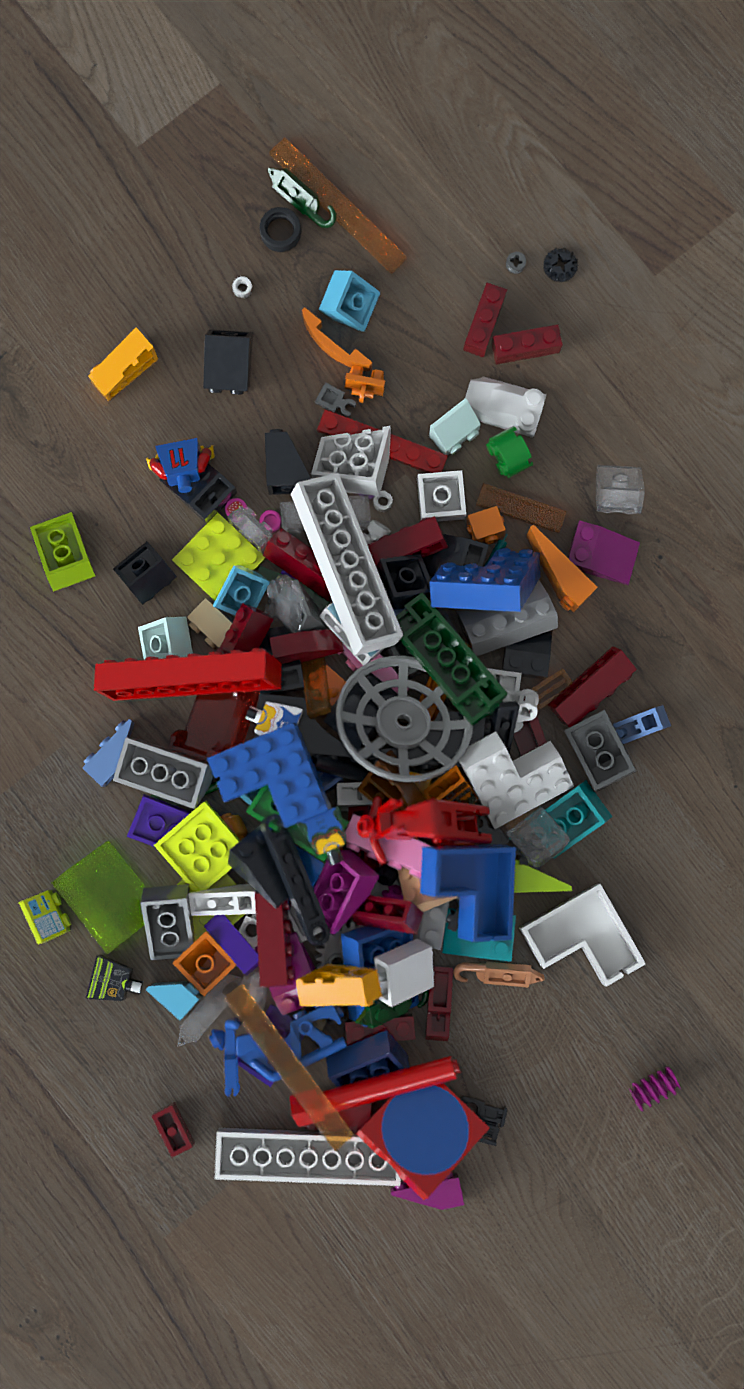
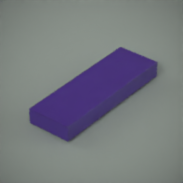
[204,915,259,976]

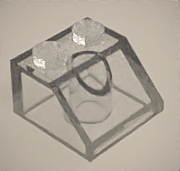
[596,465,645,514]

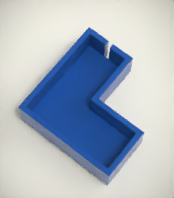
[430,548,540,612]
[207,723,332,828]
[420,844,516,942]

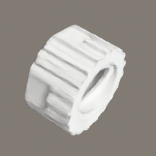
[232,276,252,298]
[373,491,393,512]

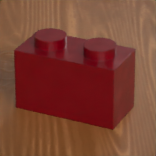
[151,1102,195,1158]

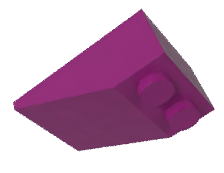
[567,520,640,585]
[314,850,379,934]
[255,931,316,1016]

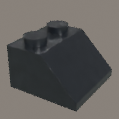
[113,541,177,605]
[376,554,431,610]

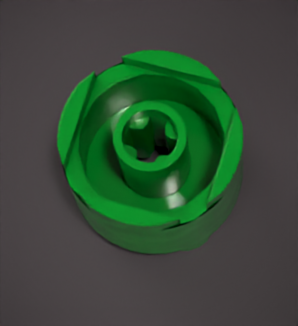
[485,426,533,478]

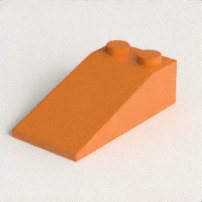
[526,524,598,613]

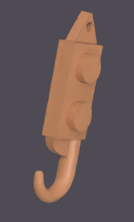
[453,962,544,988]

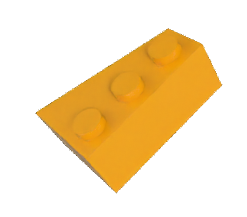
[88,327,158,401]
[296,964,382,1006]

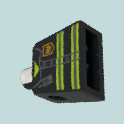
[86,954,143,1001]

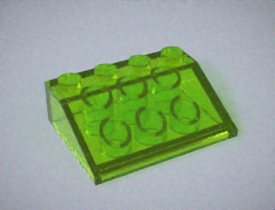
[51,840,146,954]

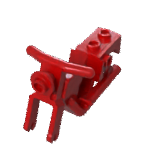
[357,796,492,864]

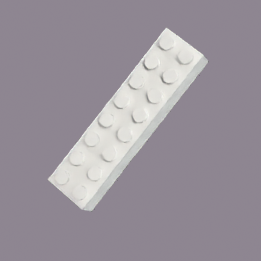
[291,473,403,656]
[215,1128,401,1186]

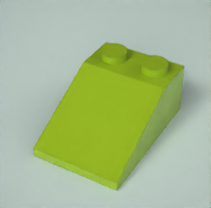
[30,512,95,592]
[514,860,572,893]

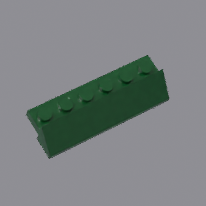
[396,593,508,726]

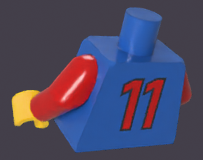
[146,438,215,493]

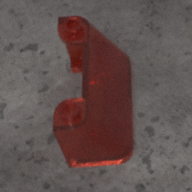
[168,691,260,762]

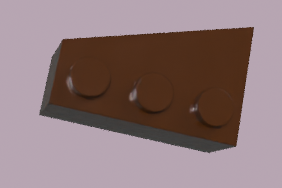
[357,749,426,811]

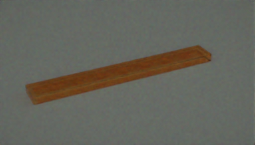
[269,137,407,274]
[223,984,354,1151]

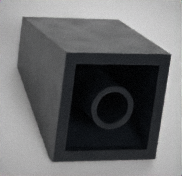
[203,329,253,395]
[265,429,311,495]
[323,673,398,749]

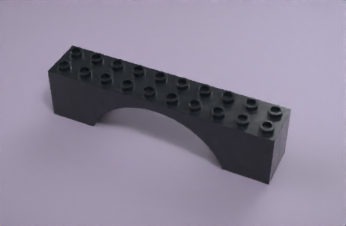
[255,694,486,774]

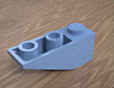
[82,719,134,787]

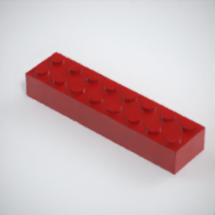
[94,648,282,701]

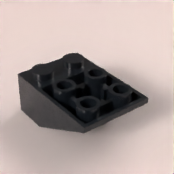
[159,464,237,524]
[423,534,489,579]
[259,625,305,695]

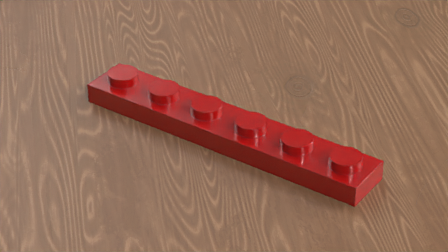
[317,409,448,473]

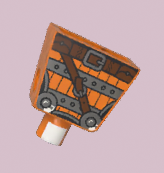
[423,765,478,804]

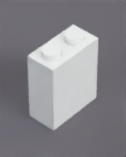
[374,939,434,1007]

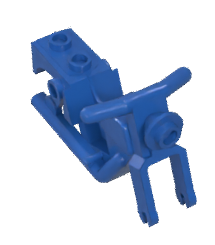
[209,1005,347,1097]

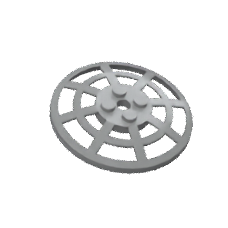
[336,656,473,782]

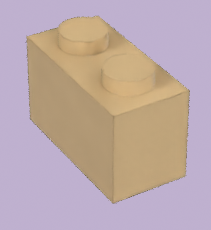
[187,598,232,649]

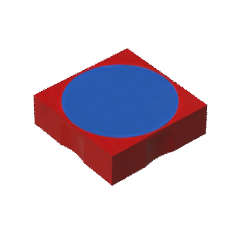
[356,1063,489,1200]

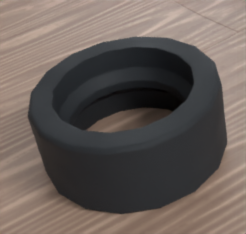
[259,207,301,252]

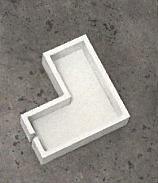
[455,732,574,829]
[519,884,646,987]

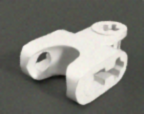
[484,687,539,737]

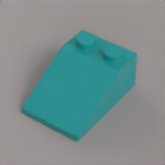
[528,780,613,859]
[442,908,516,962]

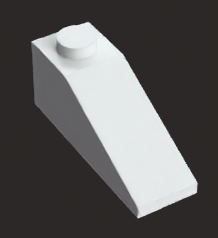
[189,884,258,916]

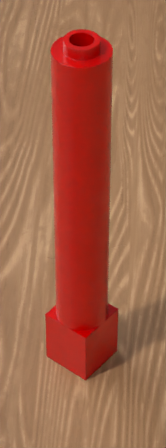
[289,1056,461,1127]

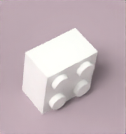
[417,470,466,522]

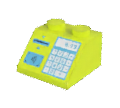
[19,890,71,944]

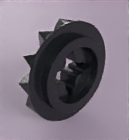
[543,247,578,282]

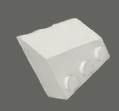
[311,426,391,496]

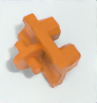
[345,365,385,403]

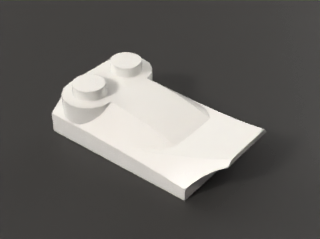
[465,377,546,438]

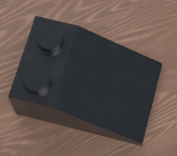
[502,630,553,680]
[228,825,290,909]

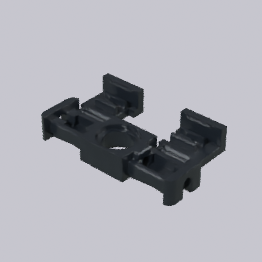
[459,1095,508,1146]

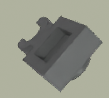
[315,383,356,418]

